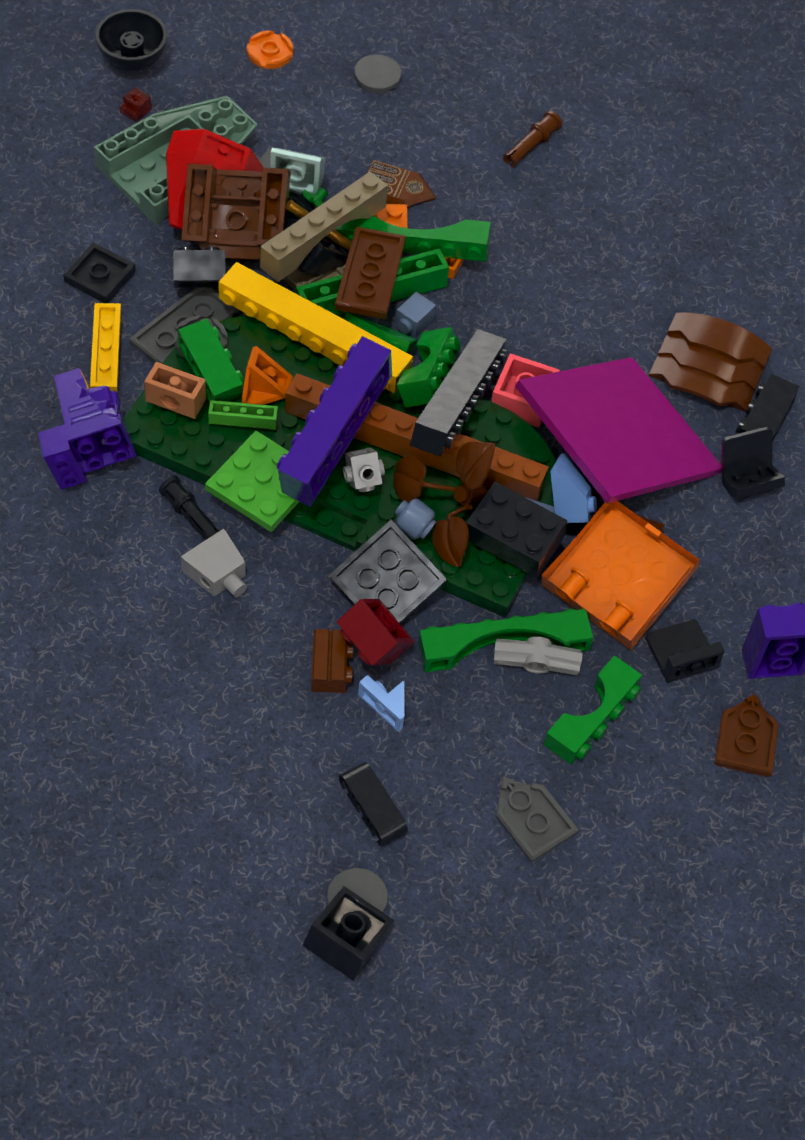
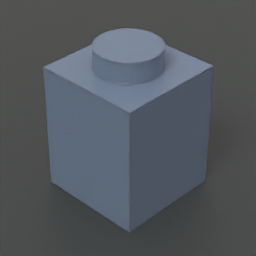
[395,292,436,338]

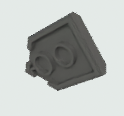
[496,777,579,862]

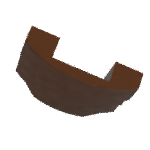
[181,164,291,260]
[648,312,772,412]

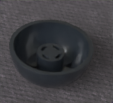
[95,9,167,71]

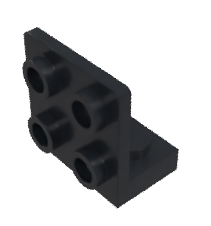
[645,619,725,683]

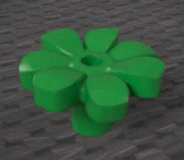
[302,187,328,208]

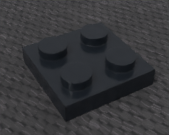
[63,242,136,303]

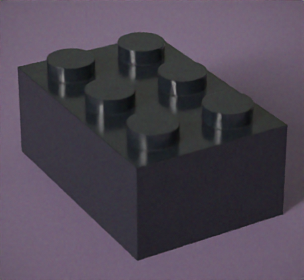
[466,482,568,578]

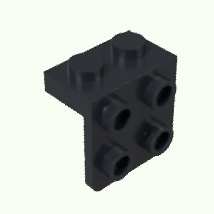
[722,427,785,499]

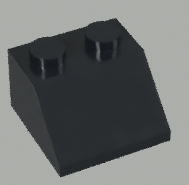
[302,886,395,981]

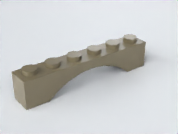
[260,172,388,282]

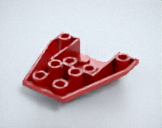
[166,129,264,231]

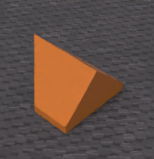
[242,346,293,405]

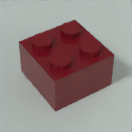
[337,599,415,666]

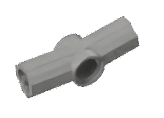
[494,637,583,675]

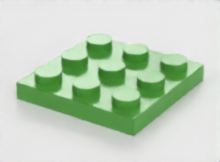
[205,431,300,532]

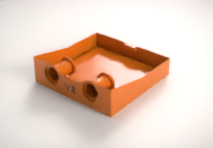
[541,501,700,650]

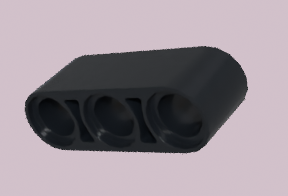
[338,762,408,846]

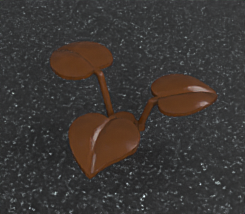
[393,442,496,567]

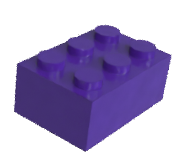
[741,603,805,679]

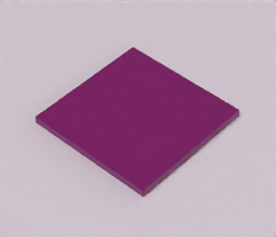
[515,357,722,503]

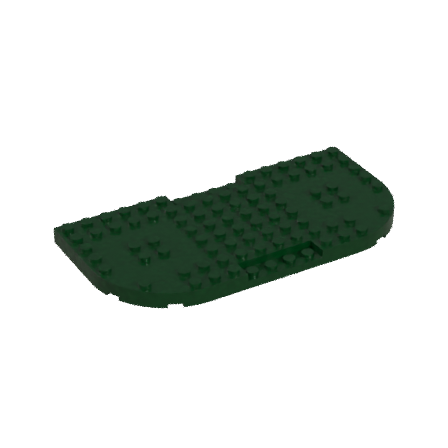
[124,315,556,618]

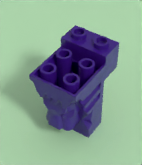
[38,368,137,490]

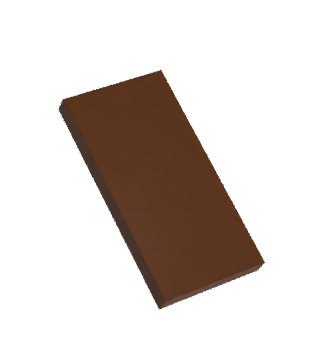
[335,226,406,319]

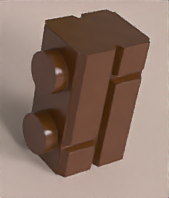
[311,629,353,693]

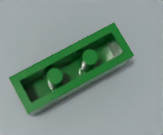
[177,318,244,403]

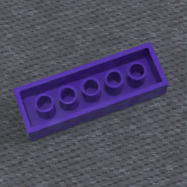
[277,336,392,507]

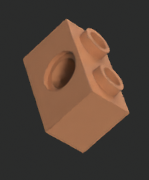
[144,362,206,419]

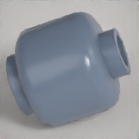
[394,498,436,540]

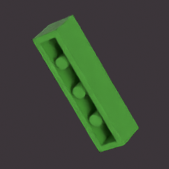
[208,400,278,430]

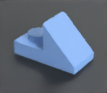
[358,675,404,732]

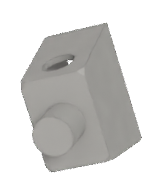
[181,529,247,597]

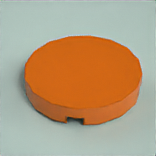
[247,31,293,69]

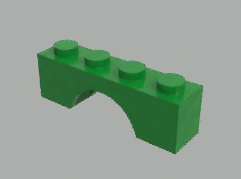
[397,327,460,408]
[544,655,642,765]

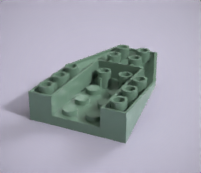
[94,96,258,225]

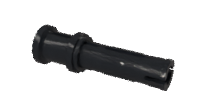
[159,476,219,540]

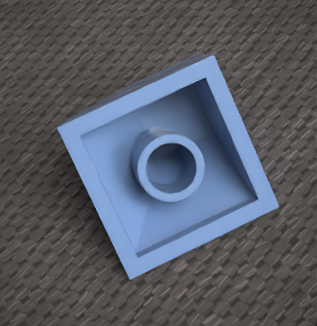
[550,453,597,523]

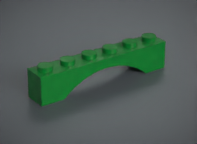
[336,216,491,262]
[418,609,593,673]

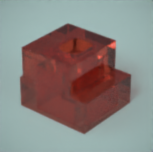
[119,87,152,123]

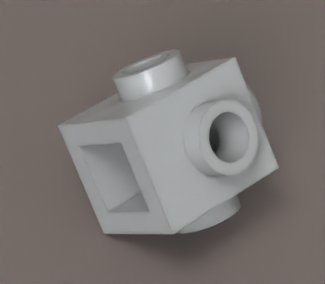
[343,448,385,492]

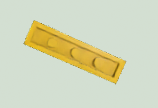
[90,303,121,392]

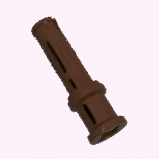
[503,111,562,167]

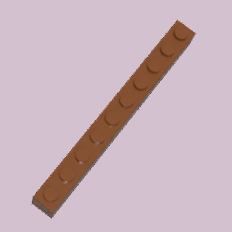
[285,373,549,501]

